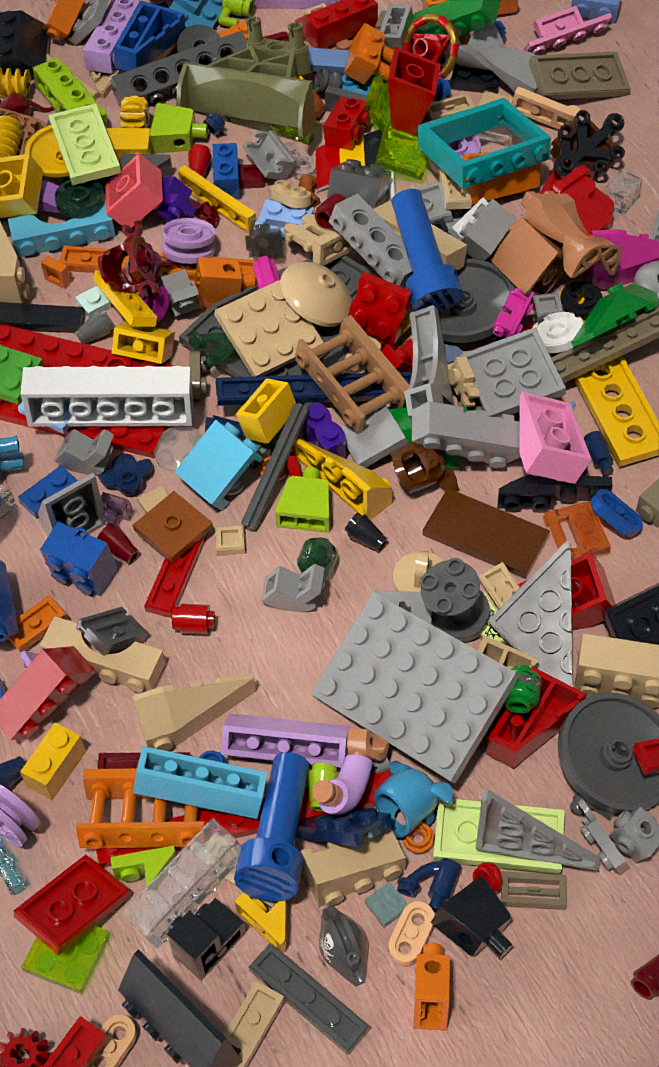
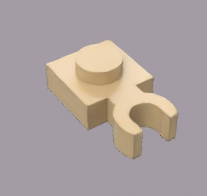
[448,356,480,407]

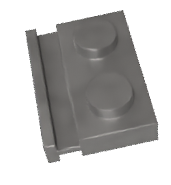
[76,607,148,655]

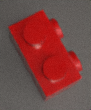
[323,97,372,150]

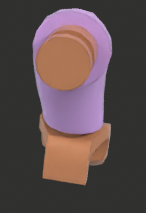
[313,729,389,815]

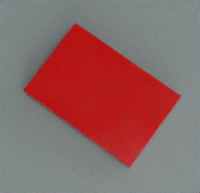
[13,854,130,955]

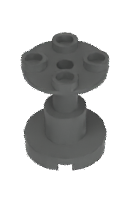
[420,558,491,642]

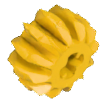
[120,96,150,128]

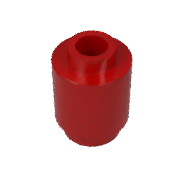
[172,604,215,634]

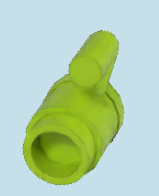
[218,0,255,27]

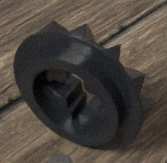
[560,281,603,317]

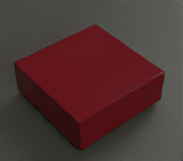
[239,164,264,189]

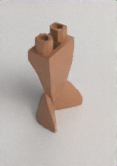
[521,191,622,278]

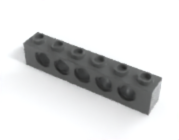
[111,31,247,108]

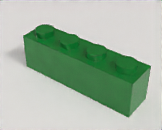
[412,0,501,40]

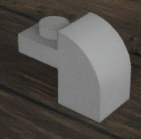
[159,269,199,317]
[54,429,114,475]
[261,564,325,612]

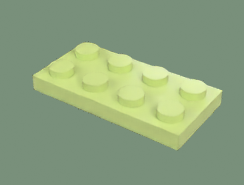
[49,103,121,185]
[433,799,565,874]

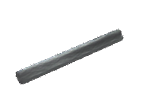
[241,403,309,530]

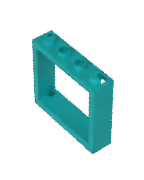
[418,98,551,189]

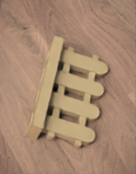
[284,214,354,266]

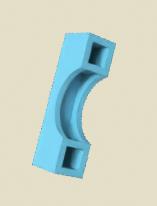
[8,199,116,258]

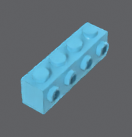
[133,746,267,819]

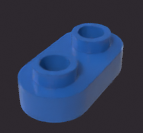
[591,489,643,537]

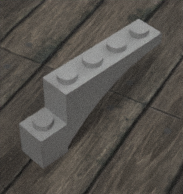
[404,305,454,419]

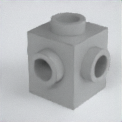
[609,807,659,862]

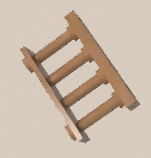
[295,315,409,434]

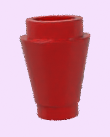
[188,144,212,178]

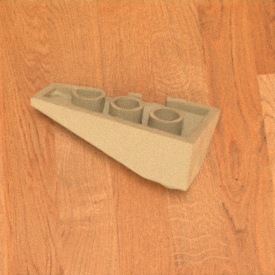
[133,673,256,751]

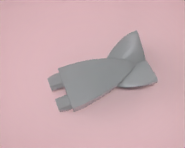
[456,24,540,95]

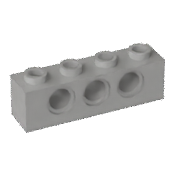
[329,193,413,288]

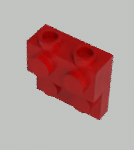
[348,271,413,345]

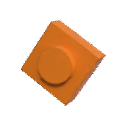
[41,256,71,289]

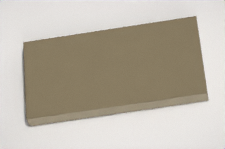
[529,52,631,100]

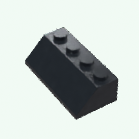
[118,949,242,1067]

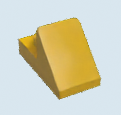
[234,893,287,954]

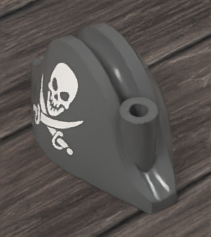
[319,906,368,987]

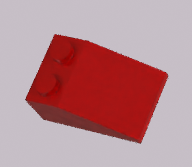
[518,552,616,629]

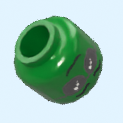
[504,665,542,713]

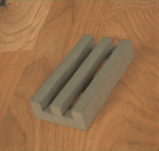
[501,871,566,910]

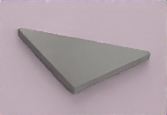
[487,540,573,687]
[476,789,600,870]

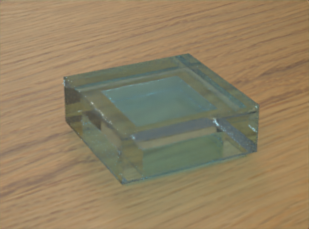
[364,882,408,928]

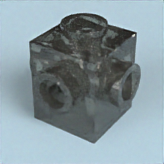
[245,224,282,260]

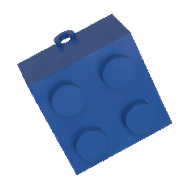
[40,521,118,597]

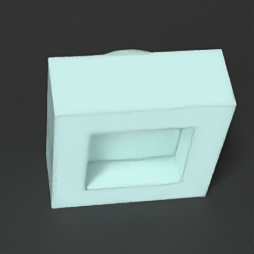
[75,286,112,318]

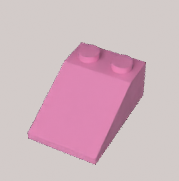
[519,391,592,484]

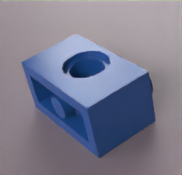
[212,143,240,200]

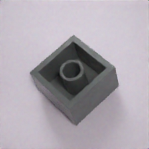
[327,159,392,209]

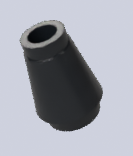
[345,513,388,552]

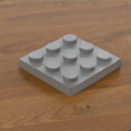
[460,327,566,417]

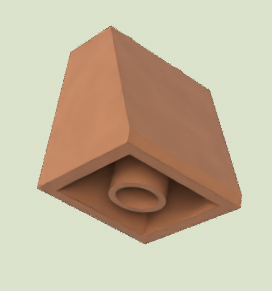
[489,217,565,296]

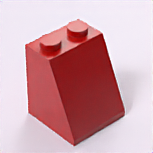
[388,47,440,137]

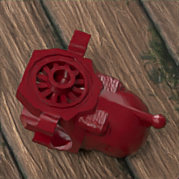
[97,220,173,298]

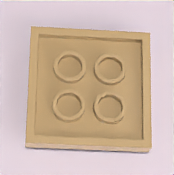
[214,280,324,377]

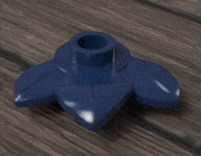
[98,454,153,496]

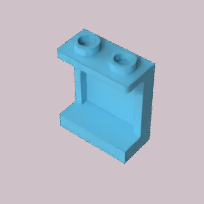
[174,420,263,511]

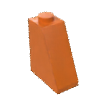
[42,0,85,41]

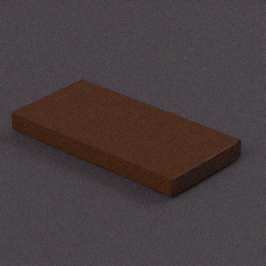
[422,488,550,579]

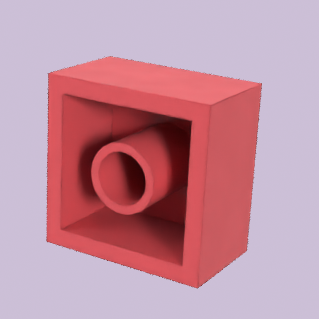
[105,153,163,229]

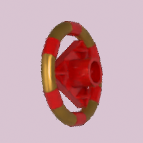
[403,13,459,79]

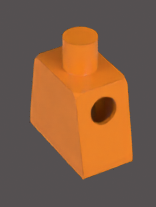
[195,257,255,310]
[413,943,450,1031]

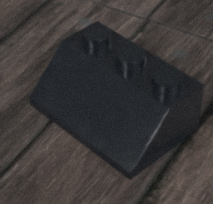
[0,10,50,79]

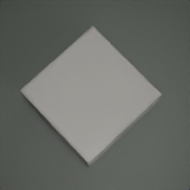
[532,293,563,322]

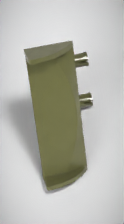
[176,17,317,138]

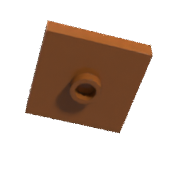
[133,491,213,563]

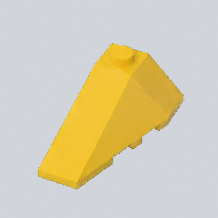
[292,438,392,520]

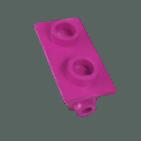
[492,288,535,338]

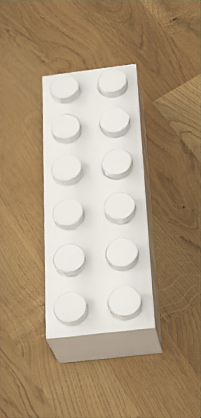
[21,366,193,427]

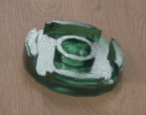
[55,179,105,218]

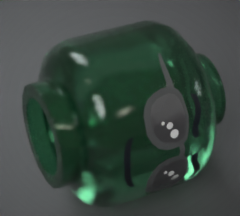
[297,537,338,579]

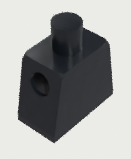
[430,875,513,959]

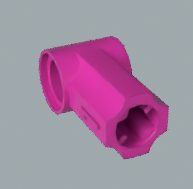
[253,256,280,290]

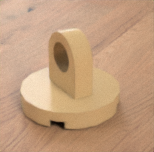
[393,550,444,592]

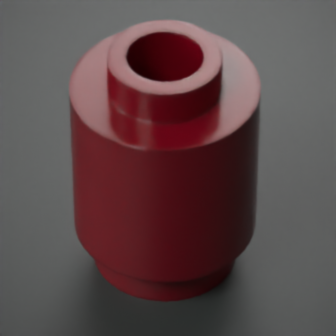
[315,193,346,228]

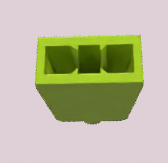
[149,103,208,153]
[275,467,330,533]

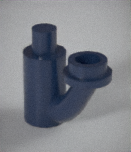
[583,431,613,476]
[397,858,462,913]

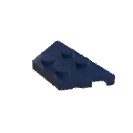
[296,806,393,847]

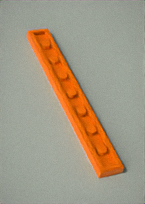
[60,246,257,282]

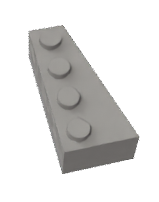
[412,401,521,468]

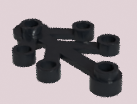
[553,110,625,178]

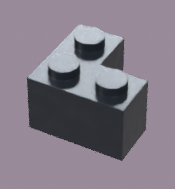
[166,898,246,981]

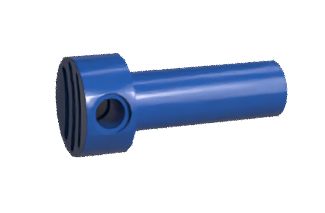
[391,189,464,312]
[234,752,310,902]

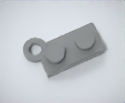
[577,799,630,875]

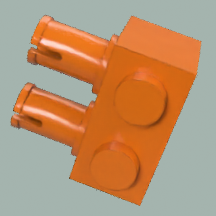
[343,23,393,84]

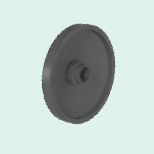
[438,259,515,343]
[558,692,659,814]

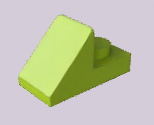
[111,846,178,898]

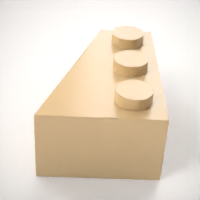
[301,827,406,907]

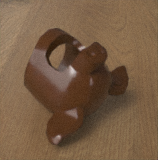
[390,442,460,494]

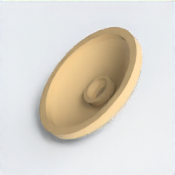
[280,262,352,327]

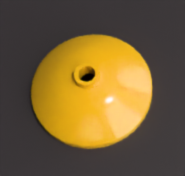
[25,125,69,178]

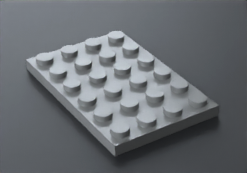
[311,592,520,784]

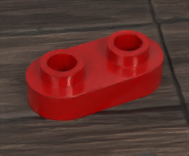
[551,165,594,194]

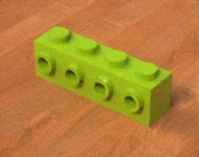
[33,57,108,128]

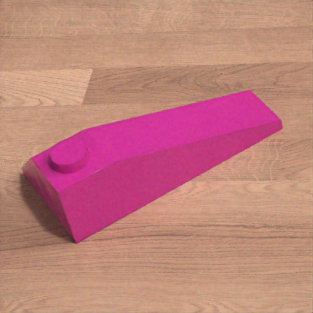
[588,229,659,289]

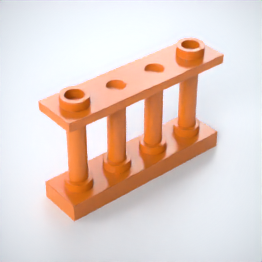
[76,768,207,849]

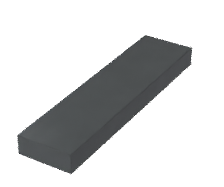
[249,943,370,1056]

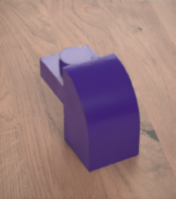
[153,176,196,222]

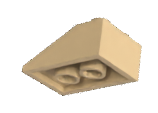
[0,223,29,304]

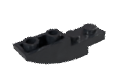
[497,473,612,511]

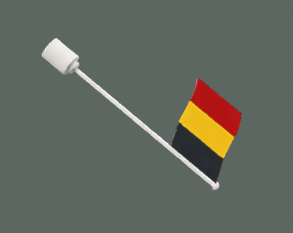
[316,123,407,289]

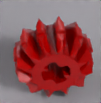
[0,1028,51,1067]

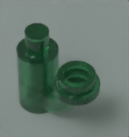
[188,331,238,370]

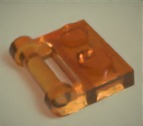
[543,501,611,560]

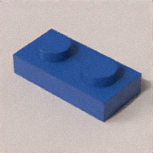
[18,465,78,519]

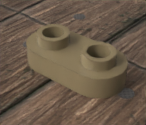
[189,351,207,399]

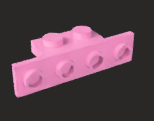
[523,6,612,55]

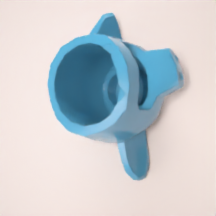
[374,761,454,838]

